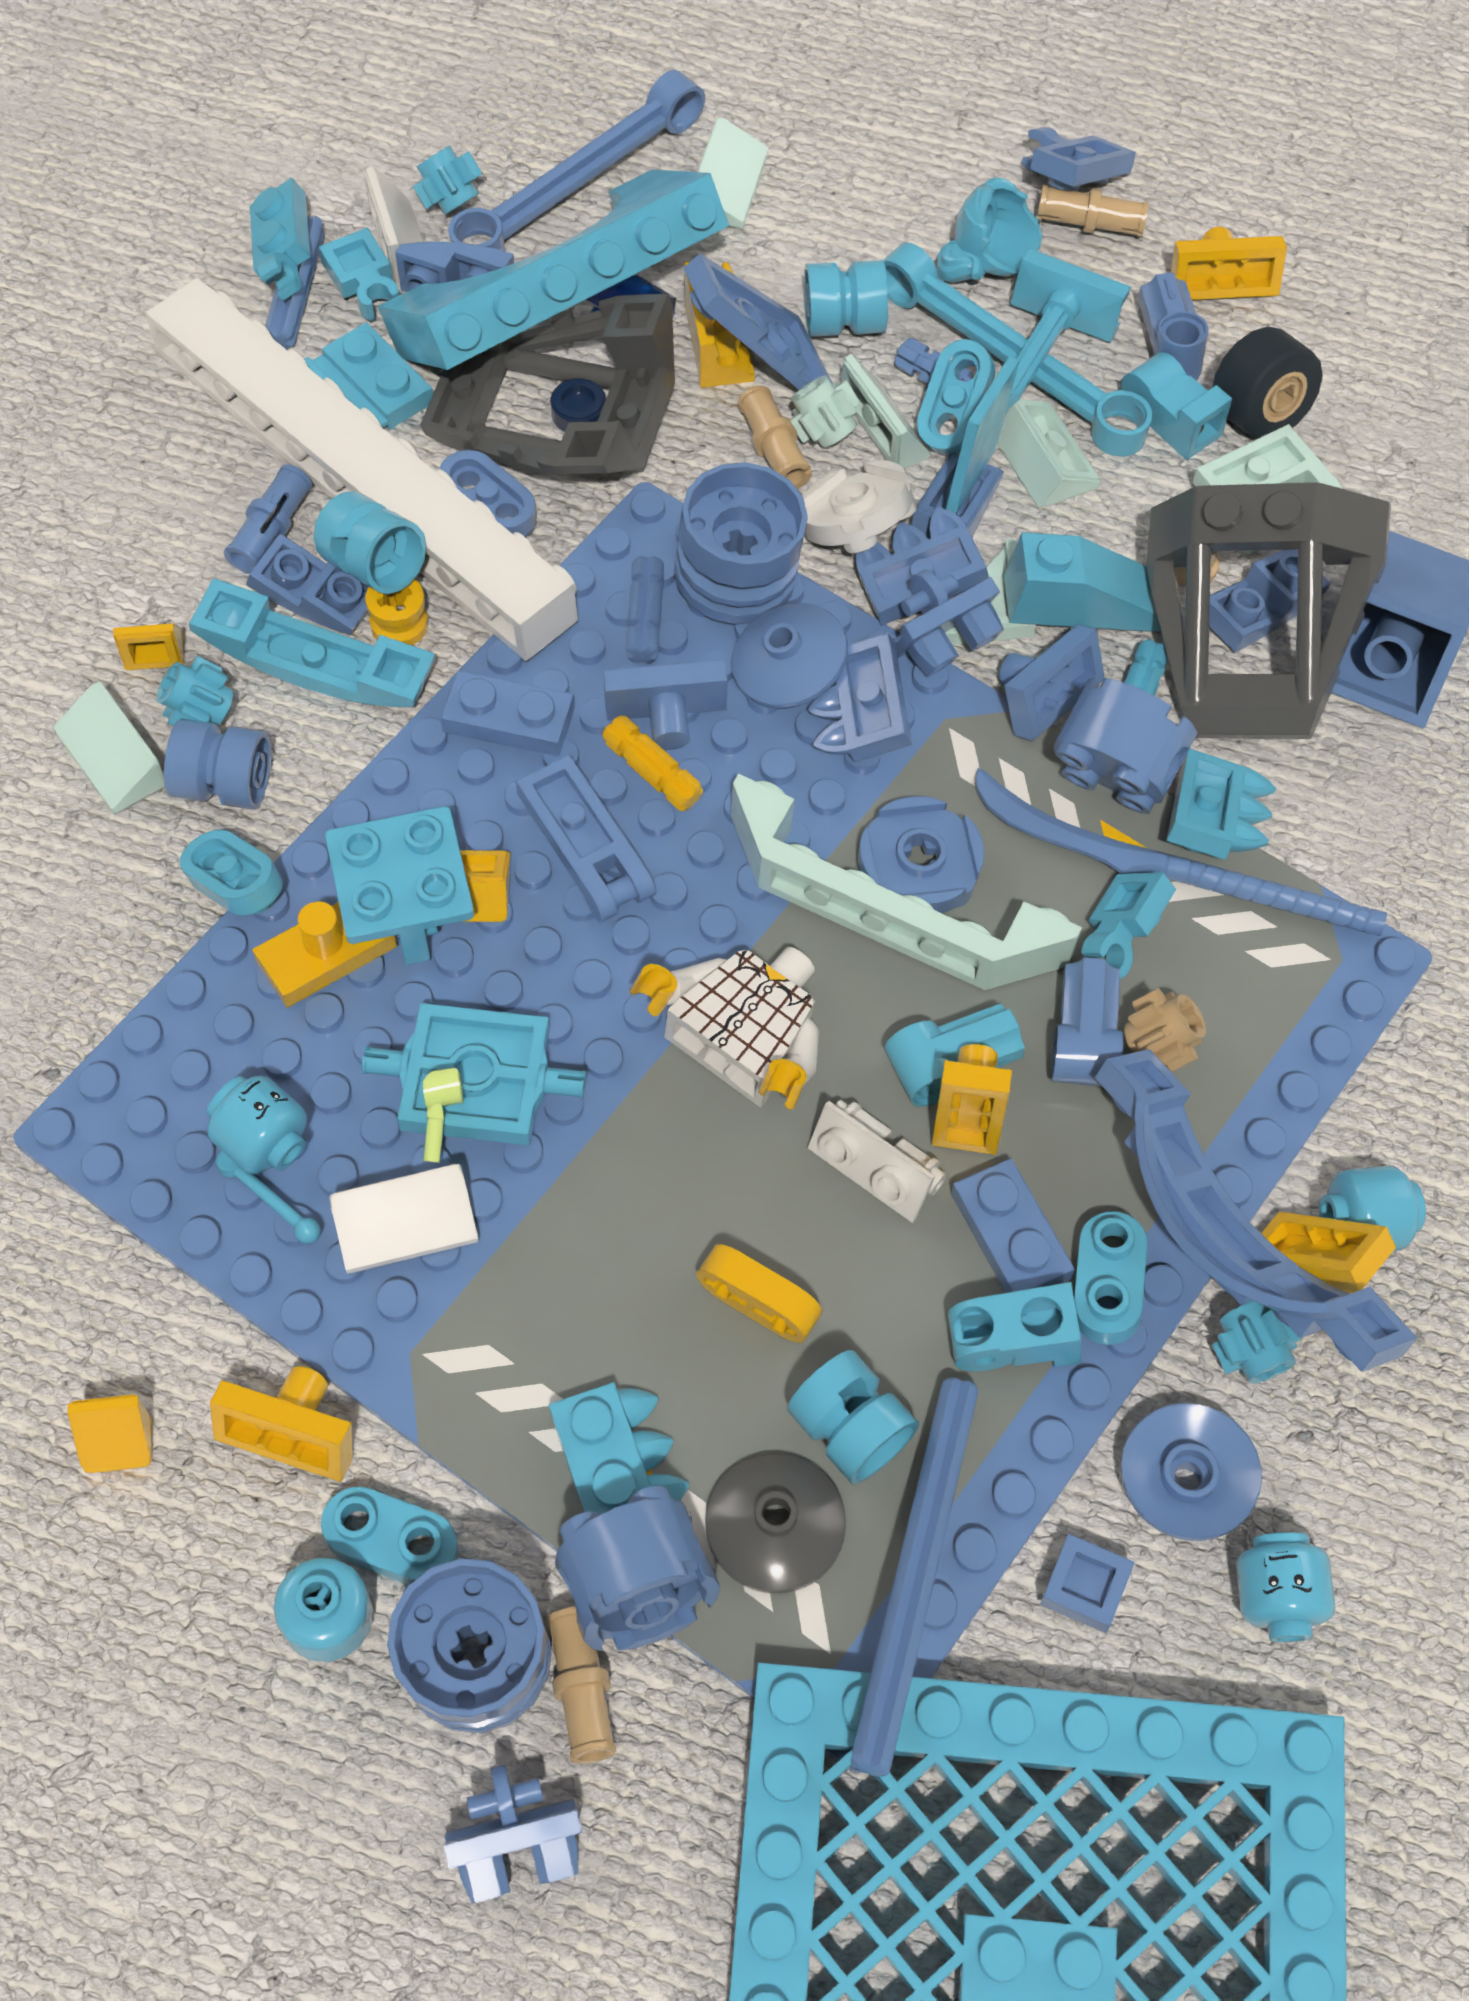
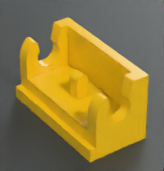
[684,262,755,388]

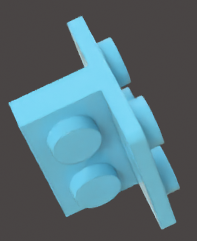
[325,806,474,965]

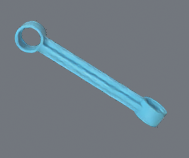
[883,242,1152,457]

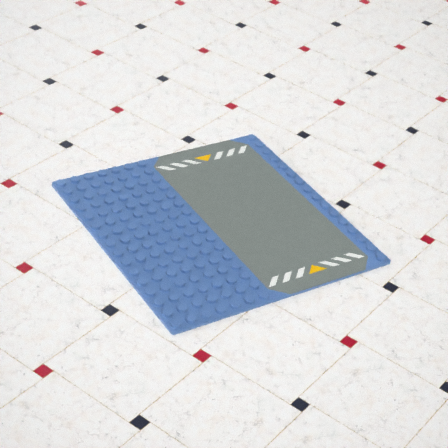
[14,482,1432,1773]

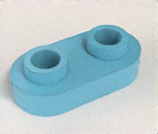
[917,339,995,455]
[180,830,283,916]
[1074,1212,1147,1345]
[321,1487,459,1585]

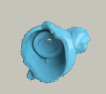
[937,177,1042,283]

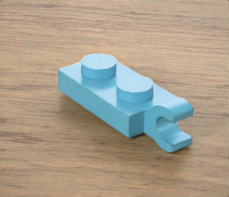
[250,177,310,301]

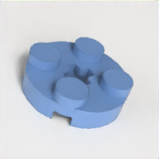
[858,796,984,913]

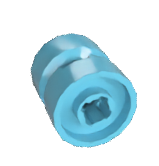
[804,260,888,336]
[313,491,426,594]
[787,1350,919,1485]

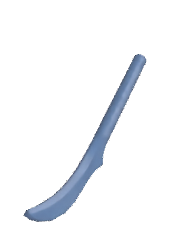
[975,768,1387,936]

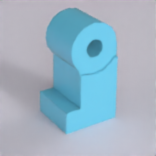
[1121,352,1232,461]
[948,1282,1081,1372]

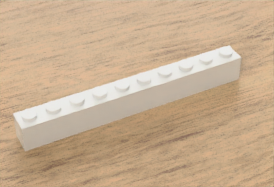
[145,277,578,661]

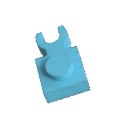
[318,227,399,321]

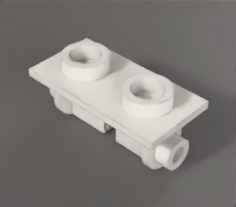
[808,1100,947,1223]

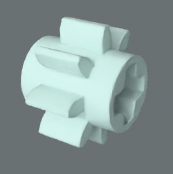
[789,375,861,448]

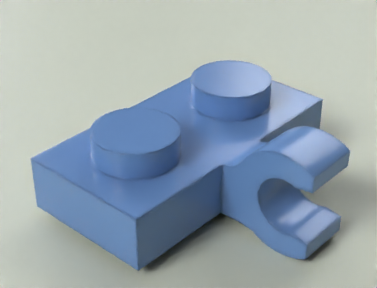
[1022,127,1136,191]

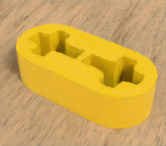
[696,1244,823,1343]

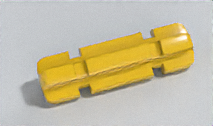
[602,715,703,811]

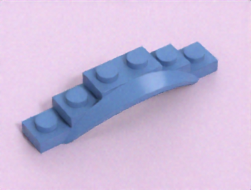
[1095,1049,1417,1372]

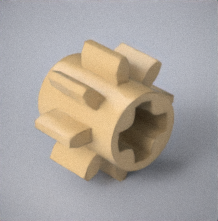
[1124,988,1206,1072]

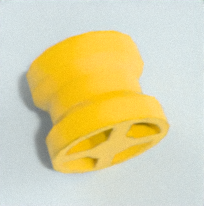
[365,579,429,646]

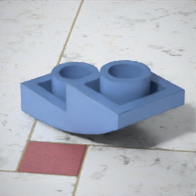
[395,242,514,292]
[246,533,369,635]
[1209,549,1331,652]

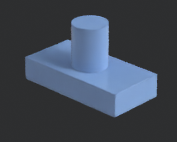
[1000,624,1105,741]
[603,659,728,750]

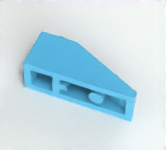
[1004,532,1161,632]

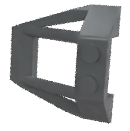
[420,294,675,474]
[1146,482,1391,739]

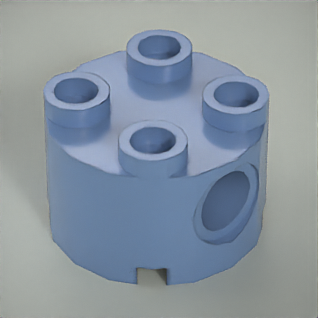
[1053,678,1198,814]
[555,1485,720,1651]

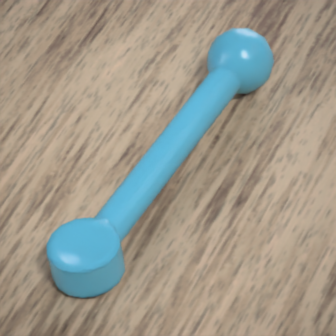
[216,1151,321,1244]

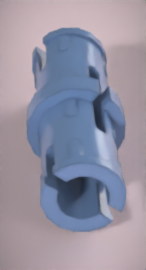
[223,464,313,574]

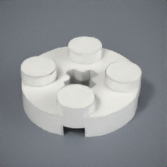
[803,460,917,553]

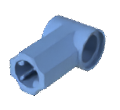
[1138,272,1209,381]
[1051,957,1123,1087]

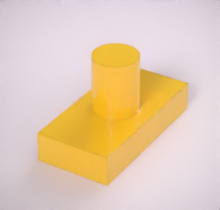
[1171,227,1287,300]
[252,902,397,1008]
[932,1044,1012,1155]
[1261,1211,1396,1293]
[210,1366,353,1482]

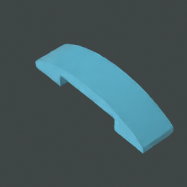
[189,578,435,707]

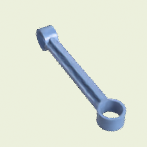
[448,70,705,251]

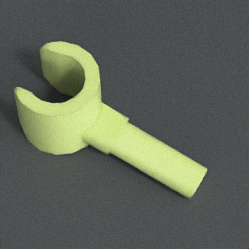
[423,1068,464,1163]

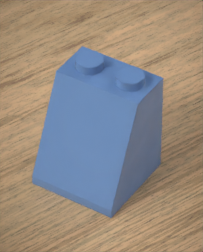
[1331,530,1469,729]

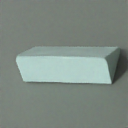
[698,117,768,228]
[842,354,931,469]
[998,399,1101,507]
[53,681,165,815]

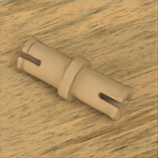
[1037,185,1149,237]
[738,385,812,489]
[547,1607,617,1764]

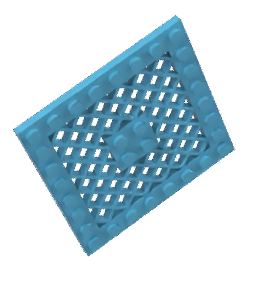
[729,1663,1347,2001]

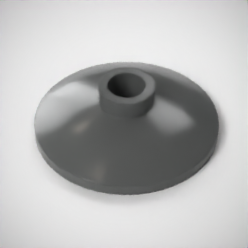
[705,1454,846,1593]

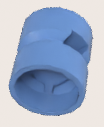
[164,718,271,810]

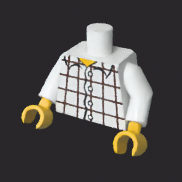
[629,947,819,1110]

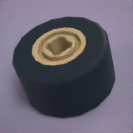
[1212,326,1323,439]

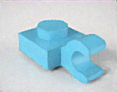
[1081,872,1176,979]

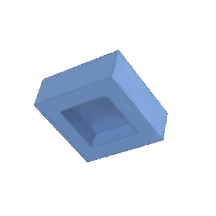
[1040,1533,1135,1633]

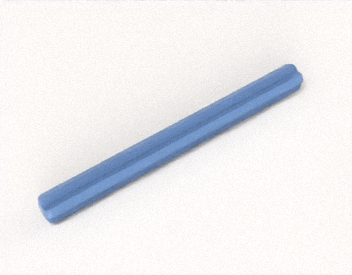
[851,1377,979,1777]

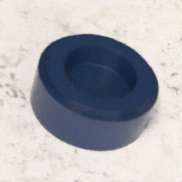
[550,378,606,432]

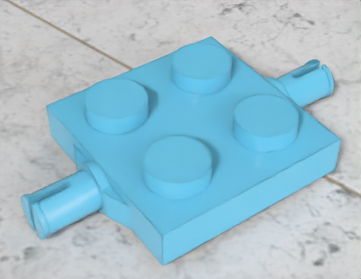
[362,1003,587,1146]

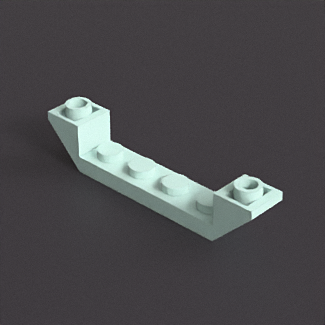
[731,774,1082,990]

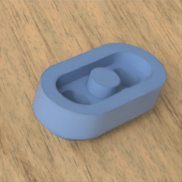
[439,450,536,537]

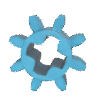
[413,145,482,214]
[157,656,233,727]
[1212,1302,1304,1384]

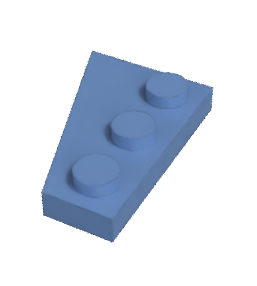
[683,253,832,390]

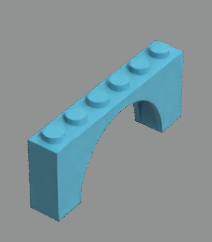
[377,169,729,370]

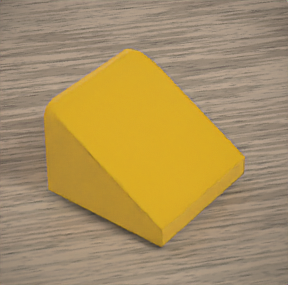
[113,623,184,671]
[460,850,511,922]
[67,1394,152,1474]

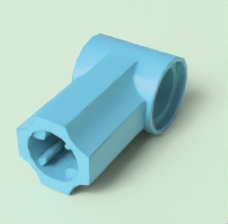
[884,1003,1025,1107]

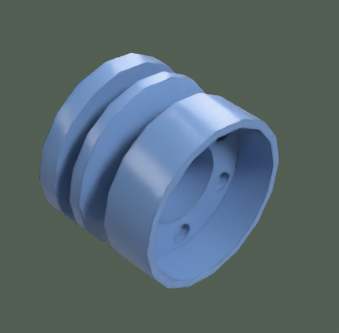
[674,462,808,624]
[387,1558,552,1734]

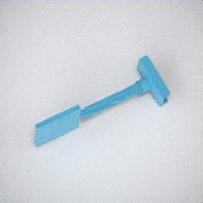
[946,248,1131,514]

